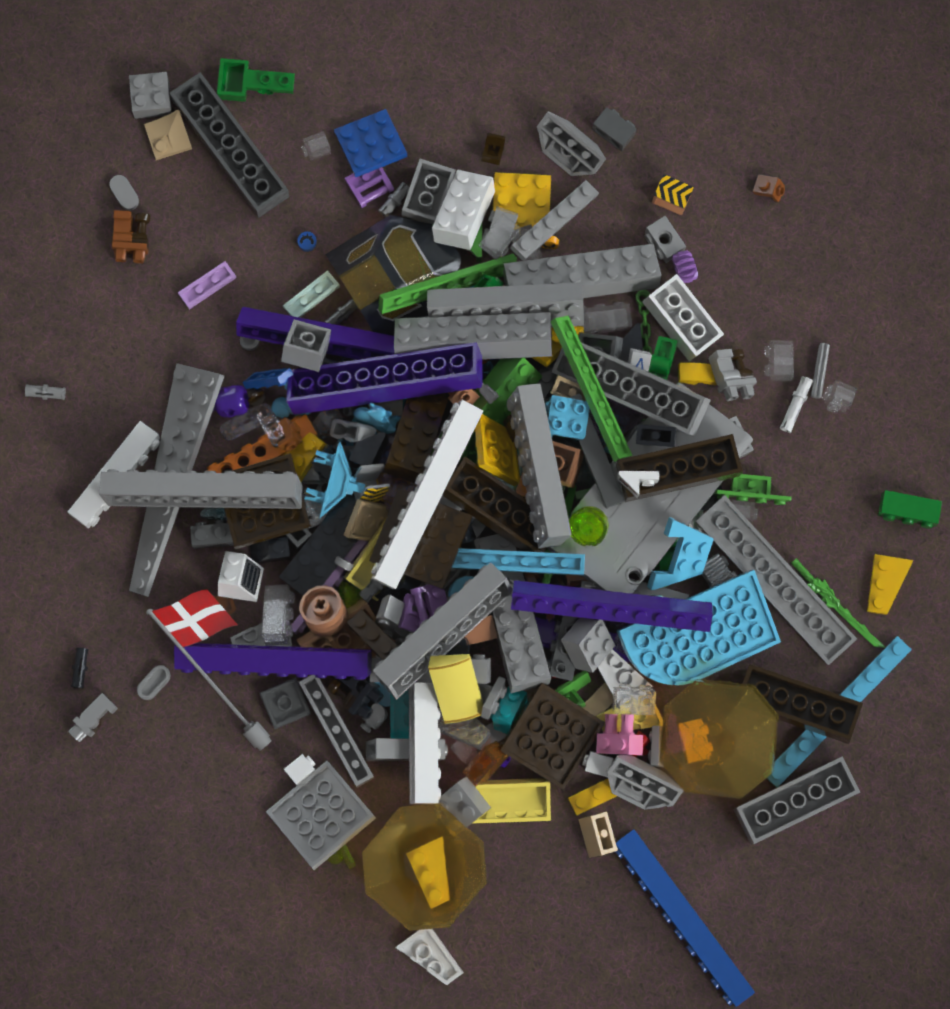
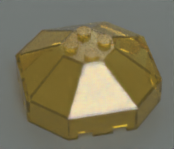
[660,679,779,799]
[362,803,487,931]

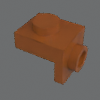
[752,175,785,202]
[277,418,303,451]

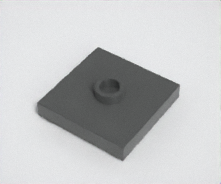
[260,677,311,729]

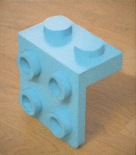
[545,395,590,440]

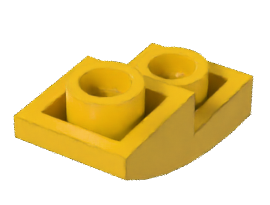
[678,363,717,386]

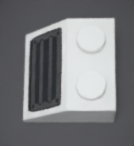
[218,551,264,602]

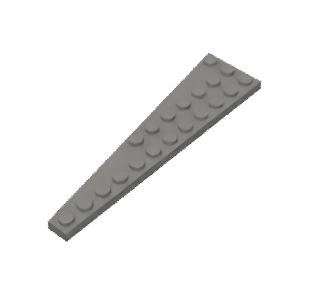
[129,363,224,597]

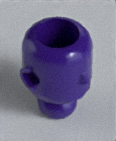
[212,385,249,418]

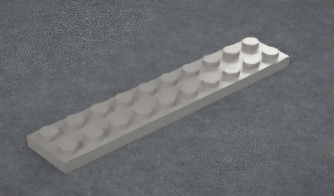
[696,495,857,665]

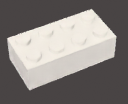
[432,170,495,250]
[642,274,724,362]

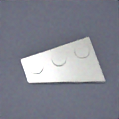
[597,649,653,705]
[395,923,464,985]

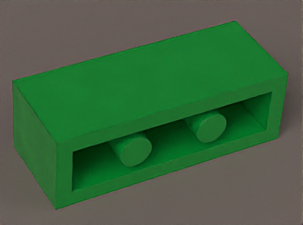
[878,490,942,529]

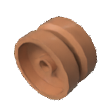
[299,585,348,636]

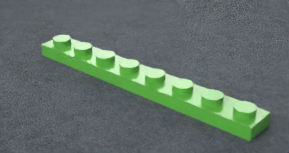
[378,254,517,314]
[551,316,632,462]

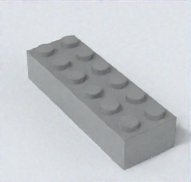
[733,756,860,845]

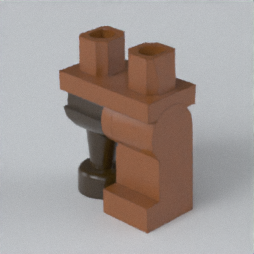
[112,210,151,264]

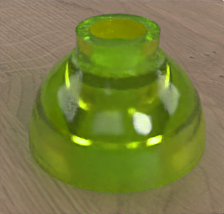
[338,582,362,608]

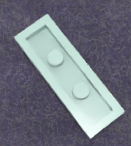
[283,270,340,318]

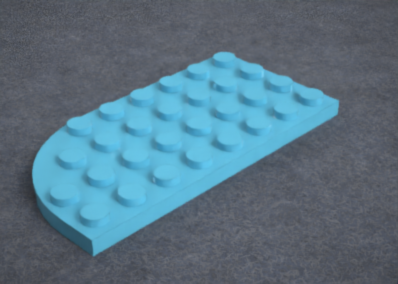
[616,570,781,685]

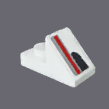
[617,471,659,498]

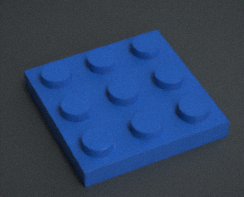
[334,109,408,178]

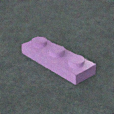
[178,261,236,310]

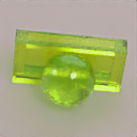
[327,844,356,869]

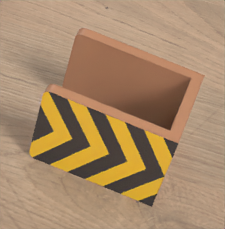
[652,174,693,215]

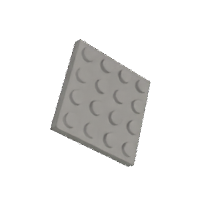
[266,761,376,870]

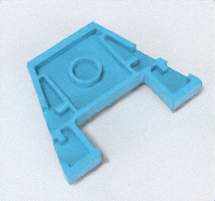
[647,517,714,590]

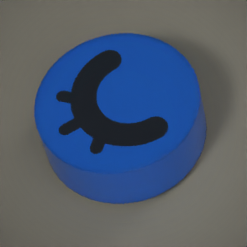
[297,232,317,252]

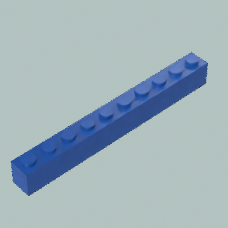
[614,829,755,1007]

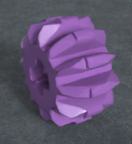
[672,250,698,283]

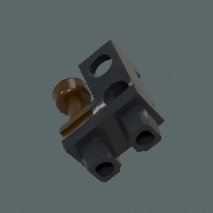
[327,676,384,719]

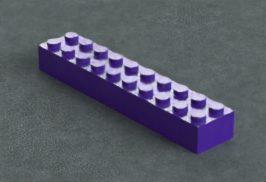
[286,342,482,415]

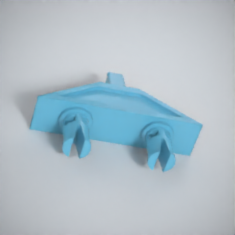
[304,441,365,519]

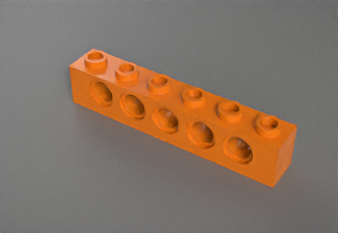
[206,414,318,473]

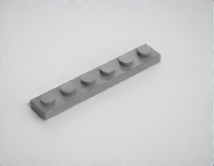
[510,180,599,262]

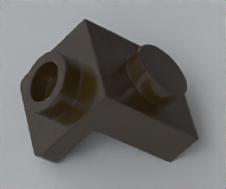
[481,133,506,165]

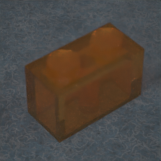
[463,741,509,786]

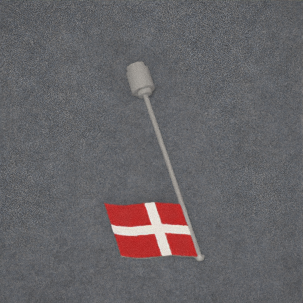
[146,590,272,751]

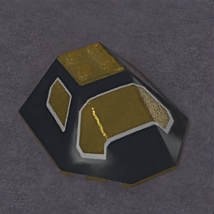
[325,215,462,336]

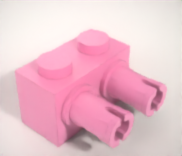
[596,714,643,755]

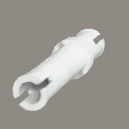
[780,376,813,433]

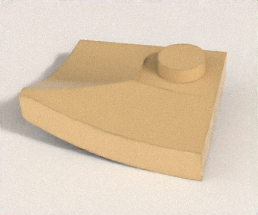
[144,110,192,160]

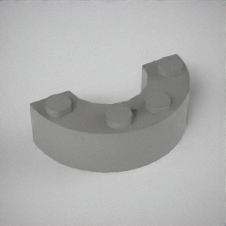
[375,595,413,645]

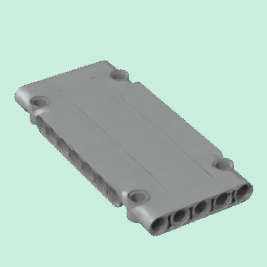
[547,382,753,594]

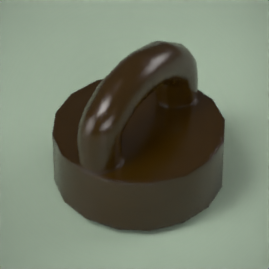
[247,388,266,408]

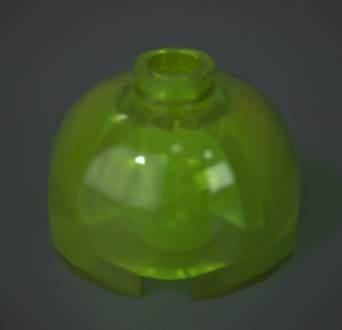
[569,506,609,547]

